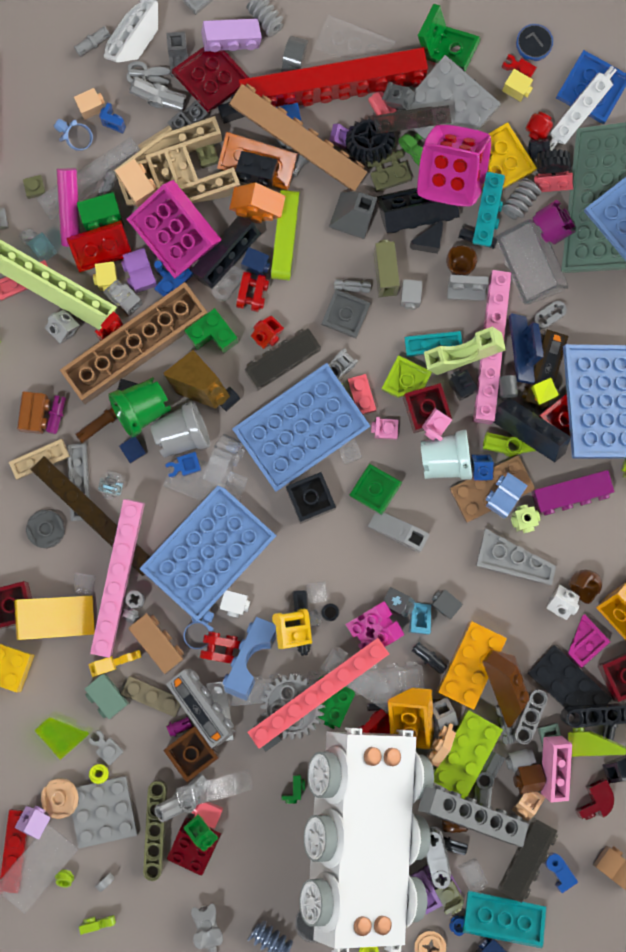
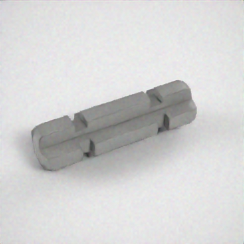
[97,170,117,197]
[334,279,371,293]
[496,706,515,744]

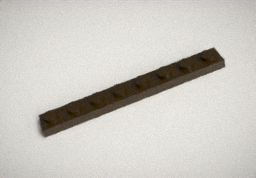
[30,456,150,576]

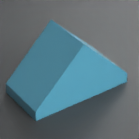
[409,603,431,635]

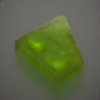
[34,717,90,760]

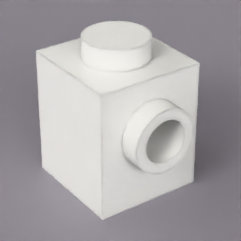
[220,590,250,618]

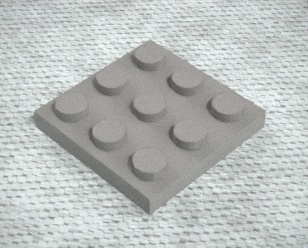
[72,776,138,848]

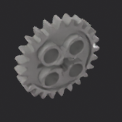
[260,674,325,740]

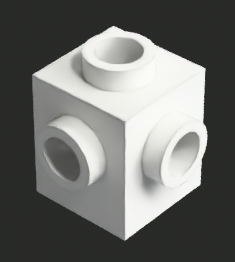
[547,585,580,620]

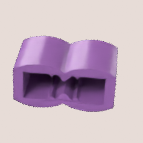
[121,248,157,293]

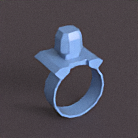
[54,119,93,151]
[183,611,215,649]

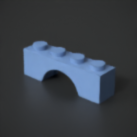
[223,617,277,701]

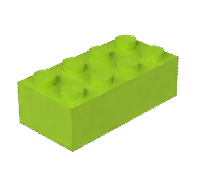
[433,709,503,799]

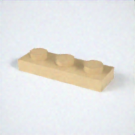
[9,439,70,480]

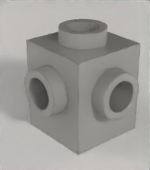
[45,310,80,344]

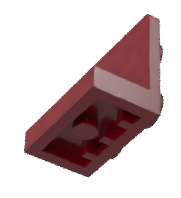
[167,817,222,876]

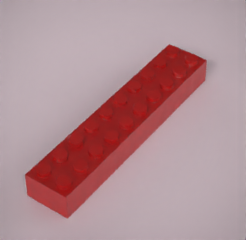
[239,47,428,108]

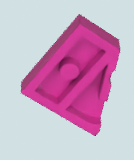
[568,614,610,668]

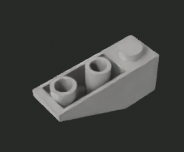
[368,512,430,553]

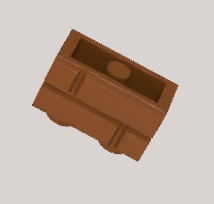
[17,391,50,434]

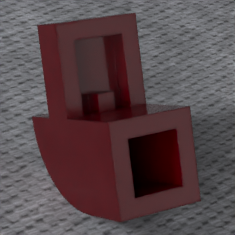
[575,778,614,820]

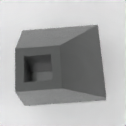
[329,192,377,239]

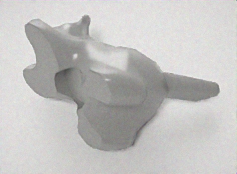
[191,903,223,952]

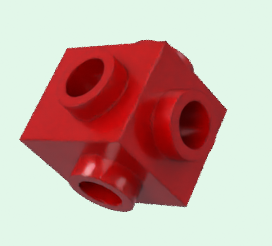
[251,315,284,349]

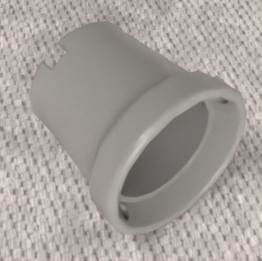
[150,400,210,458]

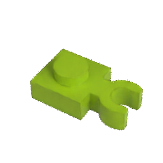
[79,915,116,935]

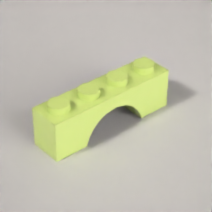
[424,326,506,375]

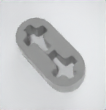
[533,301,567,330]

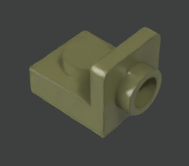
[435,879,464,915]

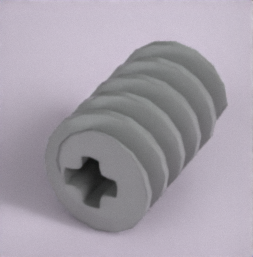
[246,0,284,37]
[502,178,541,220]

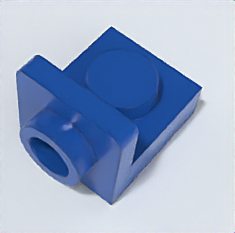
[99,103,126,134]
[471,454,494,480]

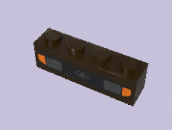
[521,329,569,410]

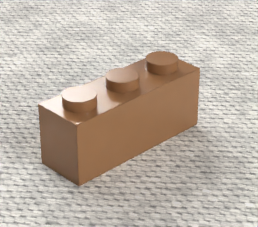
[128,613,184,674]

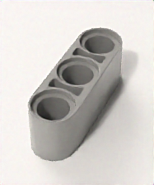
[512,689,548,744]

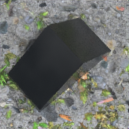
[409,220,443,254]

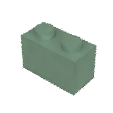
[85,673,130,719]

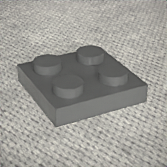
[321,289,371,339]

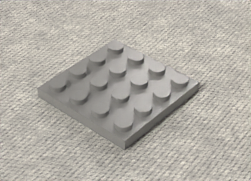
[397,55,501,140]

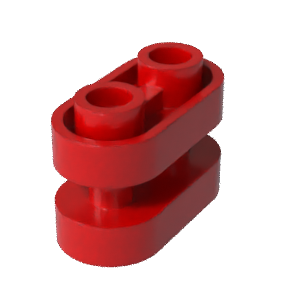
[236,271,269,312]
[200,632,241,664]

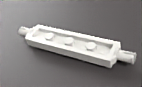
[550,66,617,151]

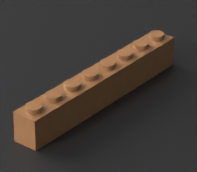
[229,84,367,191]

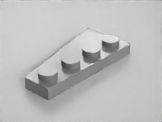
[476,529,556,585]

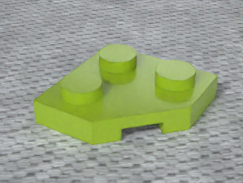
[381,355,432,398]

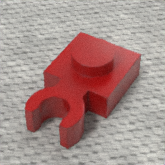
[502,54,537,78]

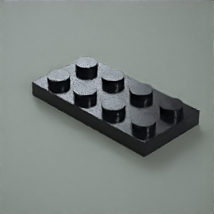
[527,645,612,720]

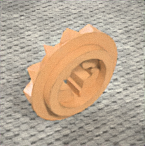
[414,931,446,952]

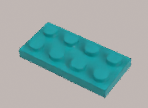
[463,891,546,949]

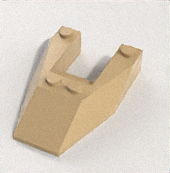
[114,116,240,206]

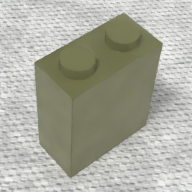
[373,240,400,298]

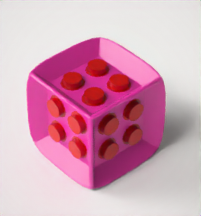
[417,125,491,207]

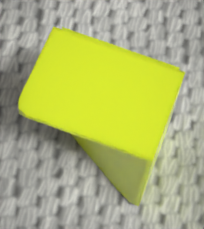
[531,378,559,405]

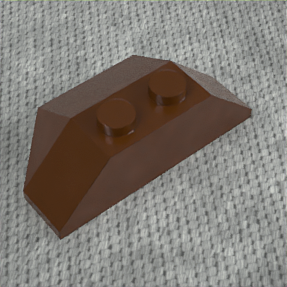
[482,650,530,728]

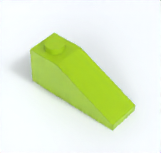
[568,727,626,757]

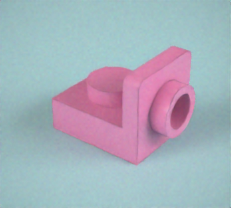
[422,408,452,441]
[371,417,398,440]

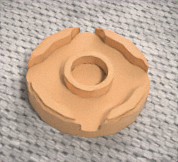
[41,778,79,819]

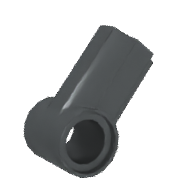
[497,375,518,401]

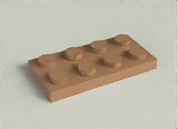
[450,456,535,523]

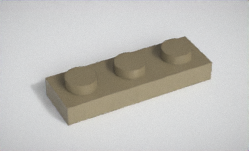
[121,676,181,717]

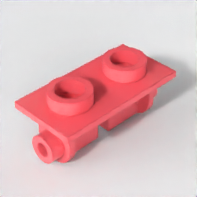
[534,171,573,192]

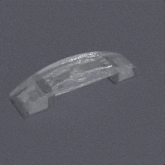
[176,769,253,808]

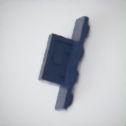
[509,313,544,384]

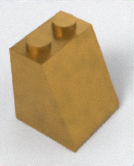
[163,350,230,408]

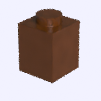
[513,764,546,794]

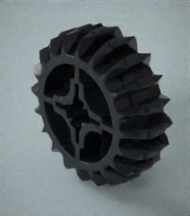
[345,117,396,165]

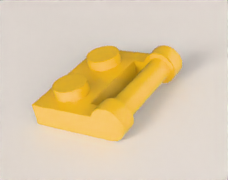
[272,609,312,649]

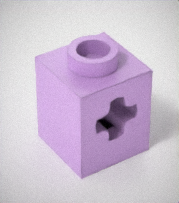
[15,805,50,840]

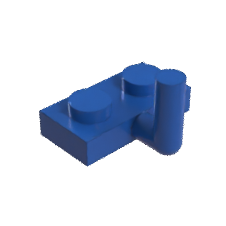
[154,261,193,297]

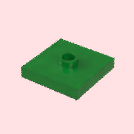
[349,463,402,515]

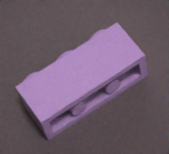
[201,19,262,52]

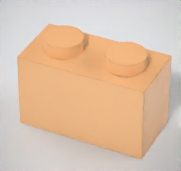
[115,159,157,208]

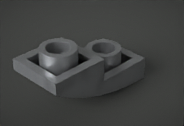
[167,100,210,130]

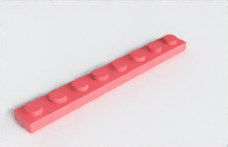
[247,638,389,749]

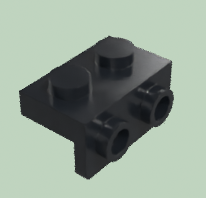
[235,151,278,188]

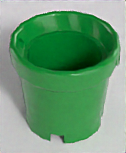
[108,377,171,438]

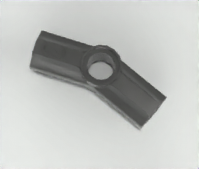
[473,751,505,805]

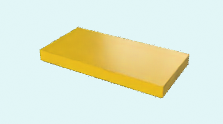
[15,596,95,640]

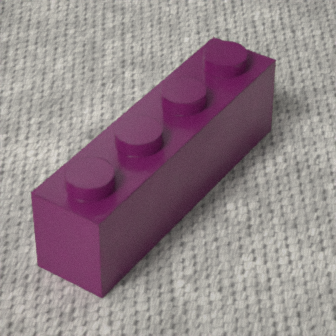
[531,470,615,516]

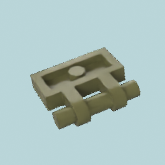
[366,150,412,193]

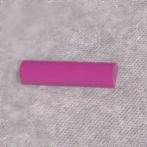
[56,168,80,247]

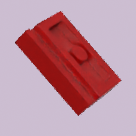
[95,311,123,341]

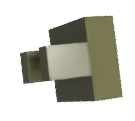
[196,144,219,168]

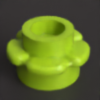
[55,869,74,888]

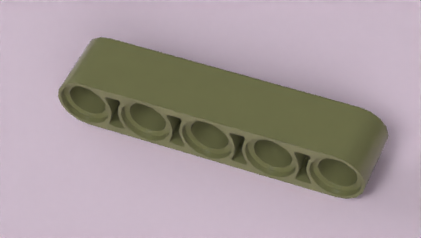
[143,780,167,881]

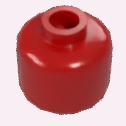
[525,111,553,141]

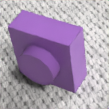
[329,123,349,149]

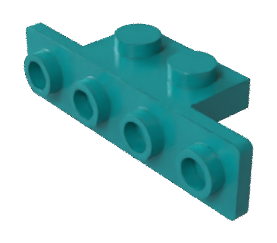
[472,172,505,247]

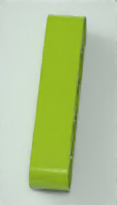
[271,190,299,281]

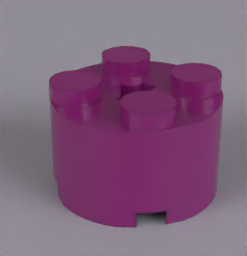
[532,200,575,245]

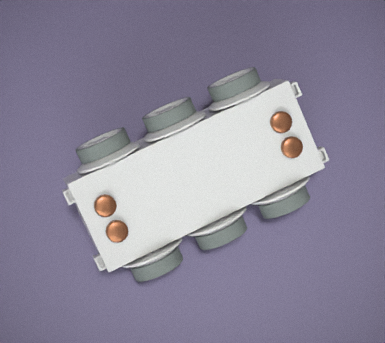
[299,727,434,952]

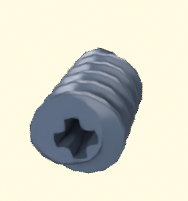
[247,920,293,952]

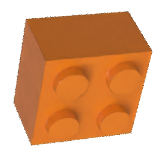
[229,182,286,224]

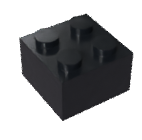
[286,472,336,524]

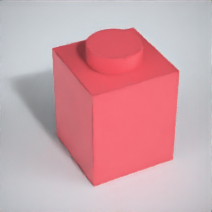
[192,799,223,829]

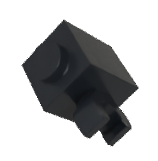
[449,369,478,401]

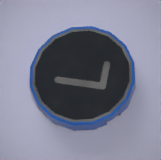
[516,24,553,61]

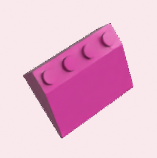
[127,180,221,279]

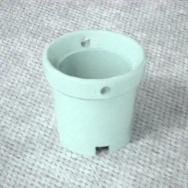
[421,430,472,480]

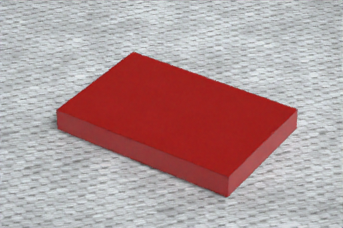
[67,221,132,273]

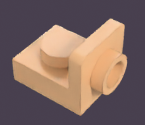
[512,792,545,821]

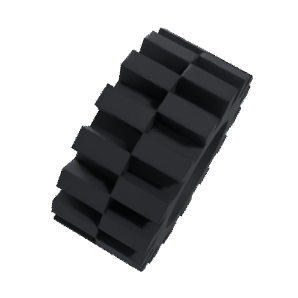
[536,149,571,175]

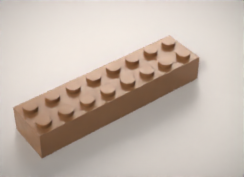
[60,282,207,404]

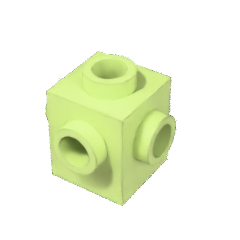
[511,504,540,533]

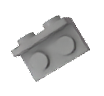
[447,275,488,301]

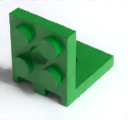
[417,4,481,72]

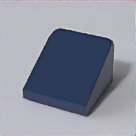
[119,436,146,464]

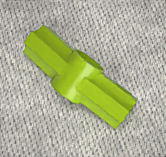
[483,432,536,457]

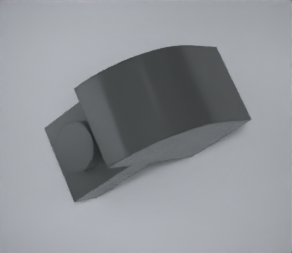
[281,36,308,72]

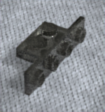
[374,105,452,134]

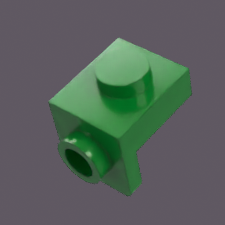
[281,774,305,804]

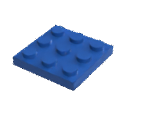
[556,50,626,125]

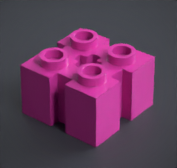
[346,601,405,650]

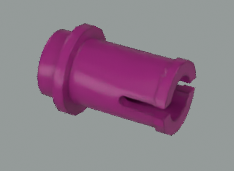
[166,716,192,737]

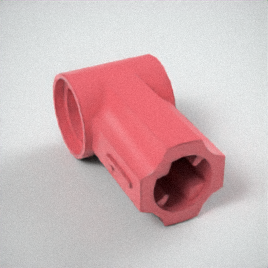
[368,91,401,127]

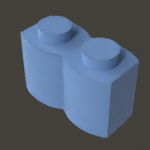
[485,473,528,519]

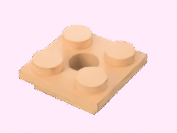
[427,723,456,767]

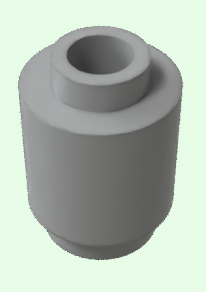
[505,749,536,773]

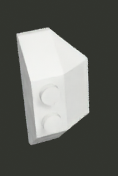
[104,0,158,62]

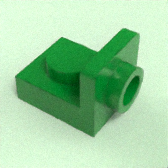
[184,814,218,851]

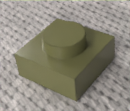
[23,175,46,199]

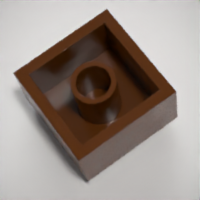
[163,726,220,783]

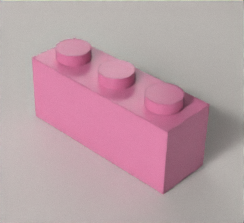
[541,736,572,802]

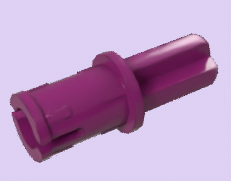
[46,395,66,434]

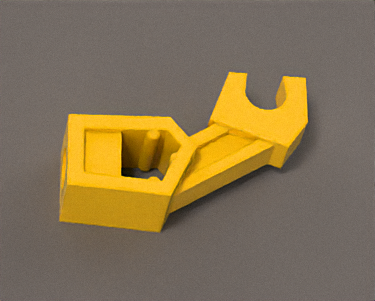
[88,650,142,677]

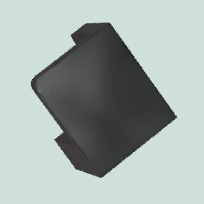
[218,94,245,124]

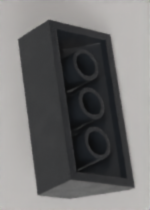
[377,188,460,233]

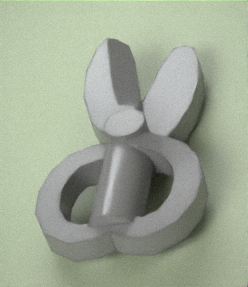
[126,61,170,86]

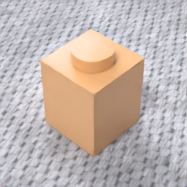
[74,88,105,120]

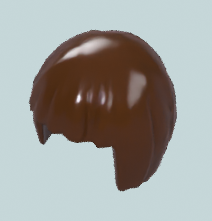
[446,245,477,276]
[569,569,602,604]

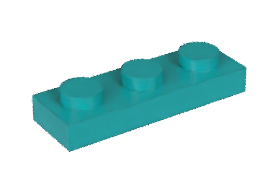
[404,331,462,357]

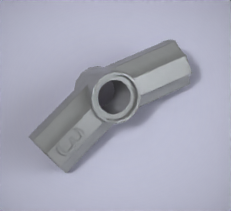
[129,77,187,111]
[154,774,211,822]

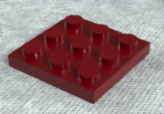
[172,47,249,113]

